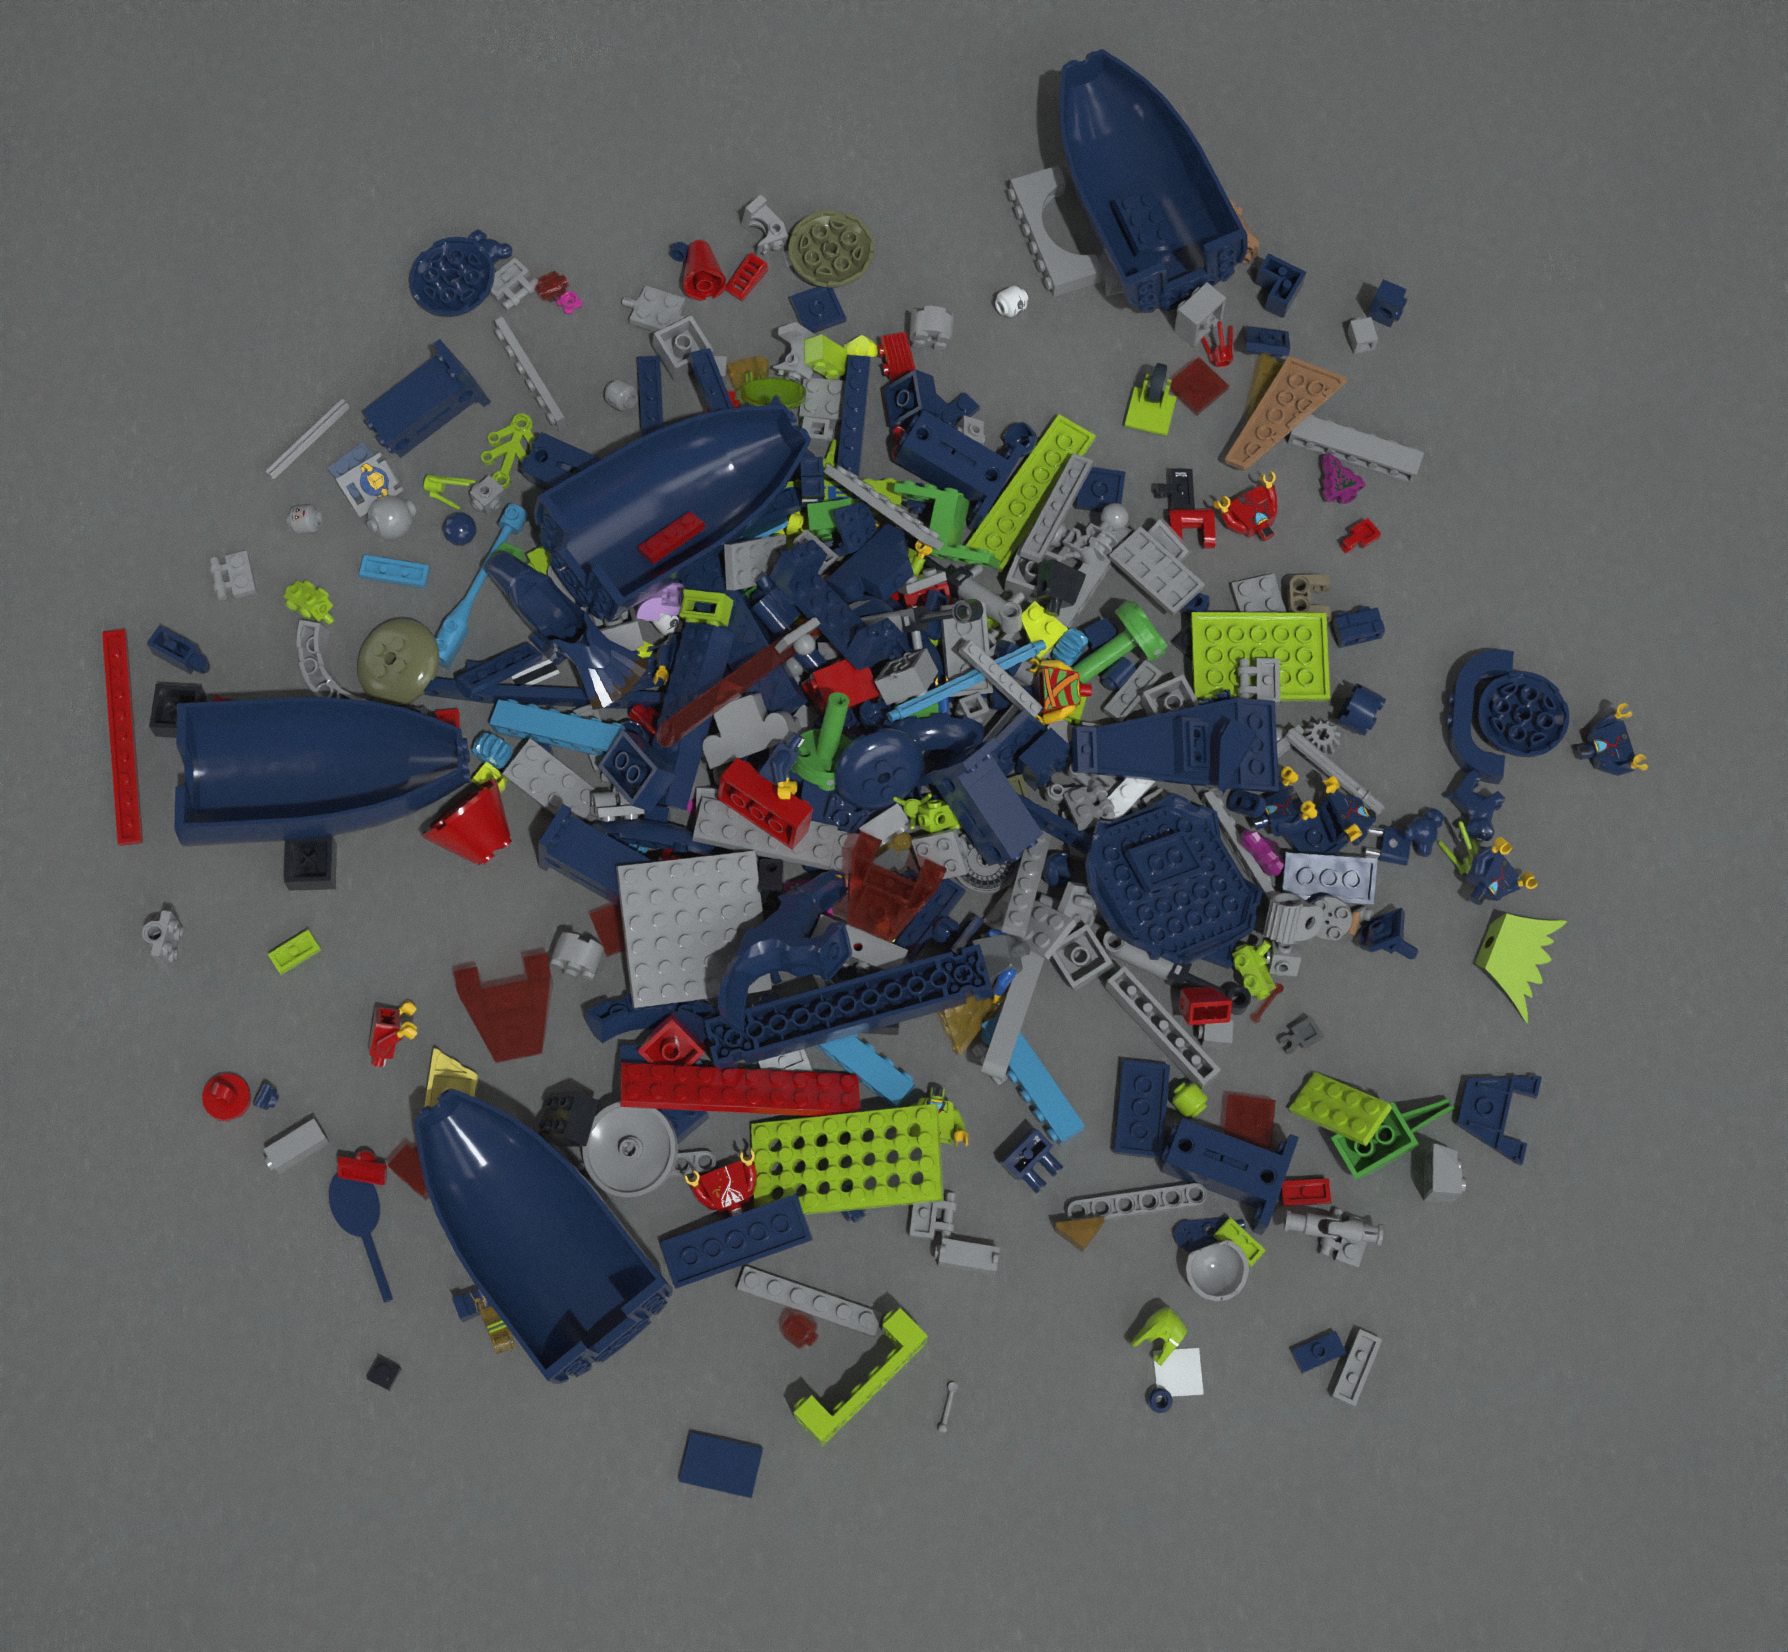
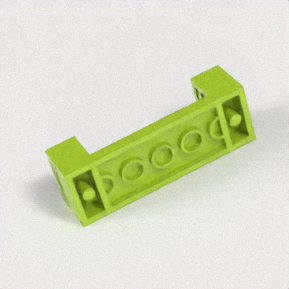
[794,1308,928,1447]

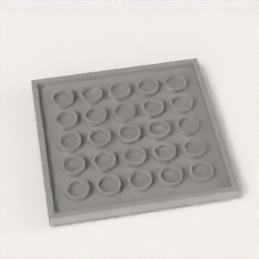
[616,851,772,1008]

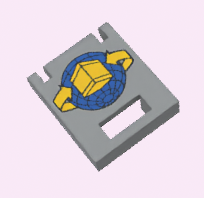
[335,451,404,517]

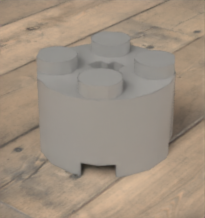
[910,306,954,351]
[549,933,604,981]

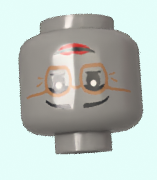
[287,504,322,534]

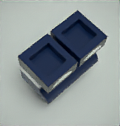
[800,457,825,508]

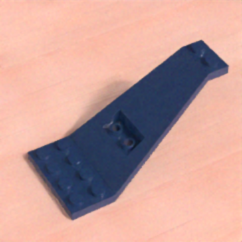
[1072,698,1279,793]

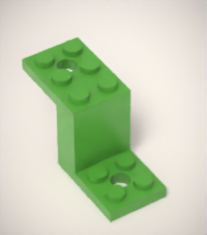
[894,480,1001,570]

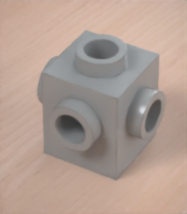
[954,416,985,445]
[470,475,507,516]
[955,692,989,725]
[1265,941,1301,977]

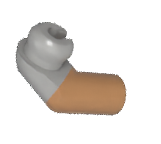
[1347,907,1374,936]

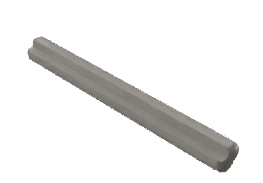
[265,399,349,479]

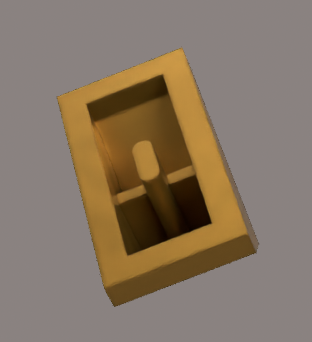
[1054,1217,1104,1252]

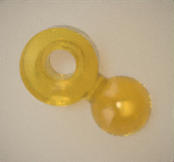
[876,832,912,858]

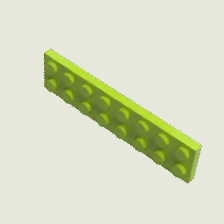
[966,414,1096,573]

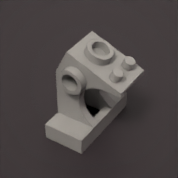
[741,194,788,255]
[773,322,817,381]

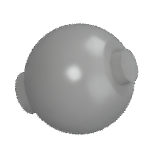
[367,495,417,540]

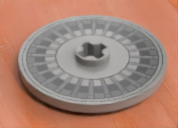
[955,833,1019,894]

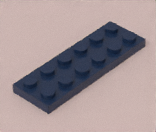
[660,1194,813,1289]

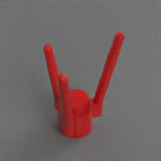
[1201,321,1234,367]
[629,704,661,747]

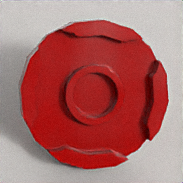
[202,1073,251,1122]

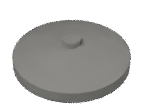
[582,1102,678,1198]

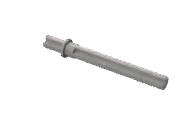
[1284,728,1386,816]

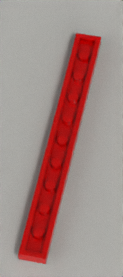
[102,629,143,846]

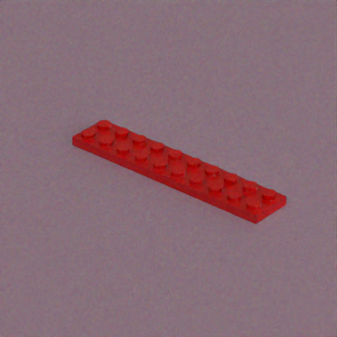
[620,1063,861,1116]

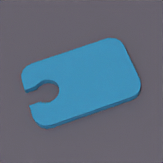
[735,516,789,542]

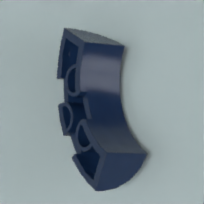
[890,713,984,751]

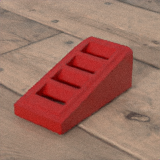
[725,253,768,301]

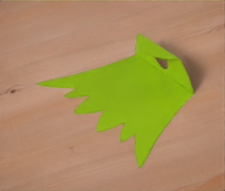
[1475,913,1567,1024]

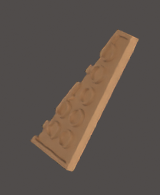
[1225,356,1347,471]

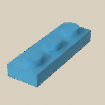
[359,555,430,589]

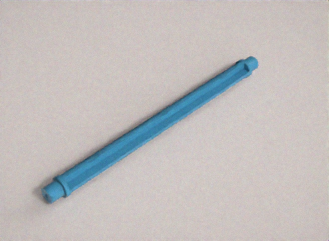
[887,640,1046,722]

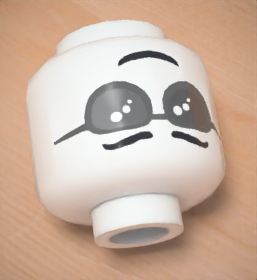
[995,285,1028,318]
[652,613,684,636]

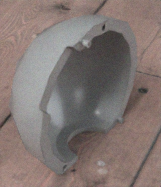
[1186,1240,1249,1301]

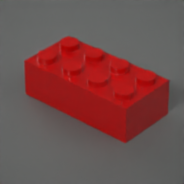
[717,757,813,850]

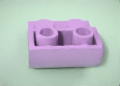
[637,583,685,621]

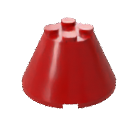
[421,777,512,865]

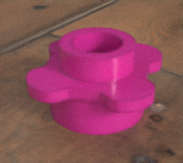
[557,291,583,315]

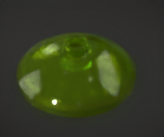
[741,377,807,410]

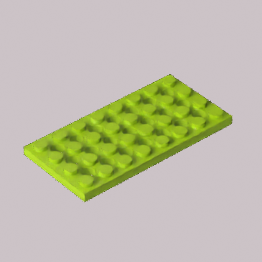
[751,1104,944,1215]

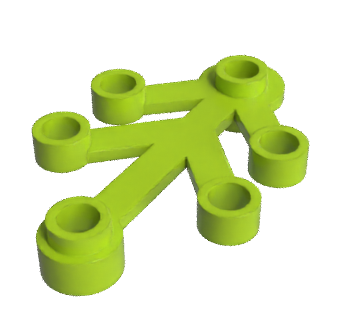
[481,413,535,490]

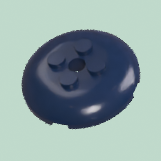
[410,237,495,317]
[1478,671,1570,757]
[834,728,924,810]

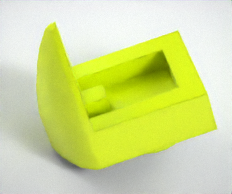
[844,335,878,363]
[471,761,507,794]

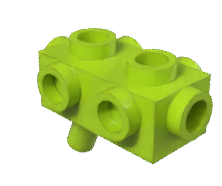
[283,580,334,625]
[918,799,962,834]
[1232,940,1276,1000]

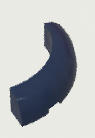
[591,818,714,858]
[585,994,720,1044]

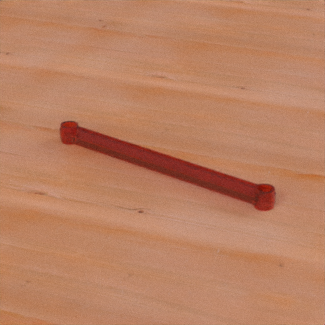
[656,618,823,747]

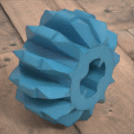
[1052,628,1088,666]
[472,733,513,769]

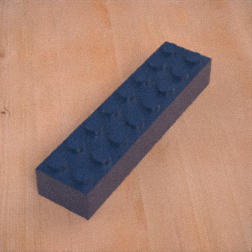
[681,554,808,715]
[652,622,735,810]

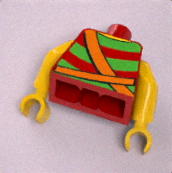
[1028,659,1092,725]

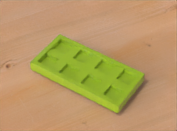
[1289,1072,1392,1146]

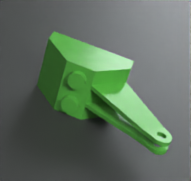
[1331,1098,1455,1180]

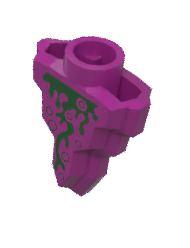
[1322,453,1366,504]
[1241,830,1284,876]

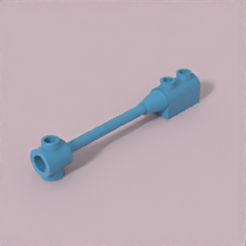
[435,504,528,669]

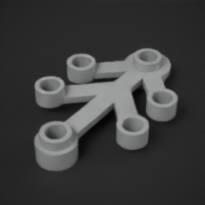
[1045,763,1123,819]

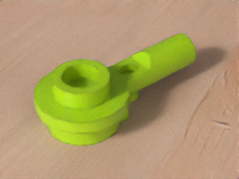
[823,439,840,480]

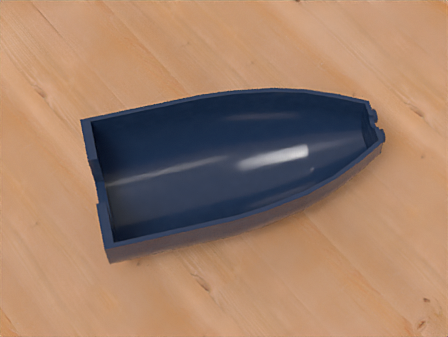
[1060,49,1248,313]
[534,405,811,621]
[174,697,470,847]
[414,1088,673,1384]

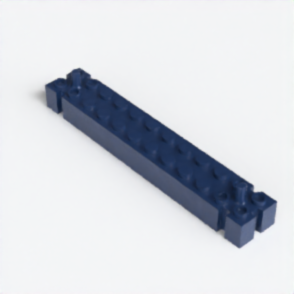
[704,944,994,1070]

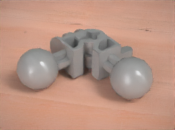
[1050,503,1129,564]

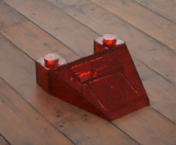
[847,831,947,943]
[454,953,554,1063]

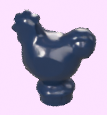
[468,229,513,272]
[1405,808,1444,857]

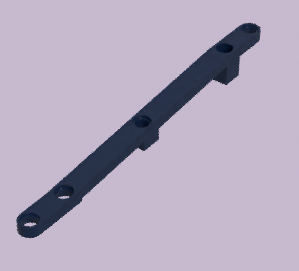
[423,661,746,710]

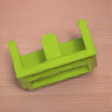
[679,589,733,627]

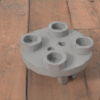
[1306,895,1352,941]

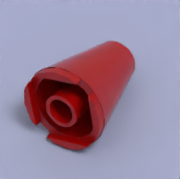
[683,240,726,301]

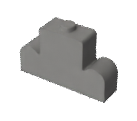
[703,693,798,769]

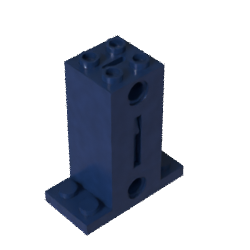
[363,339,491,458]
[895,410,1026,532]
[521,432,602,491]
[919,737,1043,866]
[539,804,653,908]
[1159,1118,1299,1235]

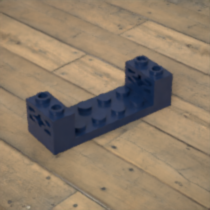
[769,539,903,671]

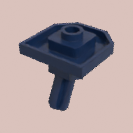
[1359,907,1418,959]

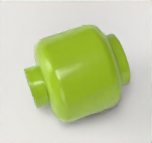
[1172,1082,1207,1118]

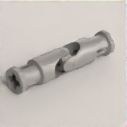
[1283,1210,1383,1246]

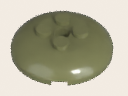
[789,210,874,288]
[357,619,439,707]

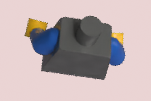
[973,929,1030,1003]

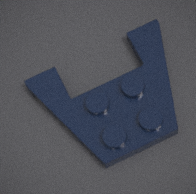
[1456,1076,1542,1166]

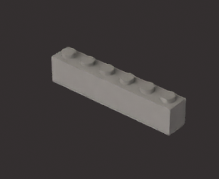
[1288,414,1424,485]
[1105,966,1221,1090]

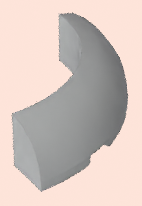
[296,620,368,701]

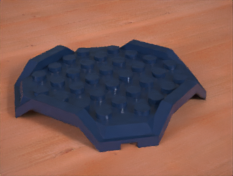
[1085,793,1263,964]

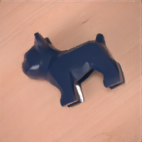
[1447,770,1505,842]

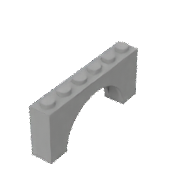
[1008,165,1103,297]

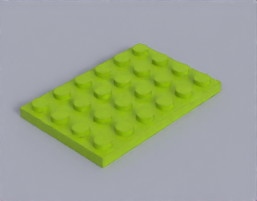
[1191,612,1330,701]

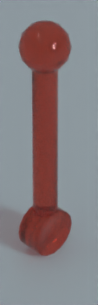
[1251,984,1284,1023]

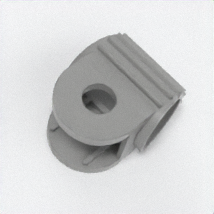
[1264,893,1324,944]

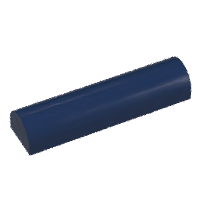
[751,594,828,675]
[457,642,543,698]

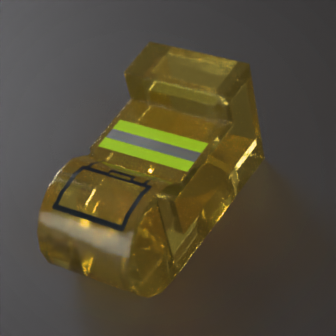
[728,356,770,391]
[480,1306,516,1355]

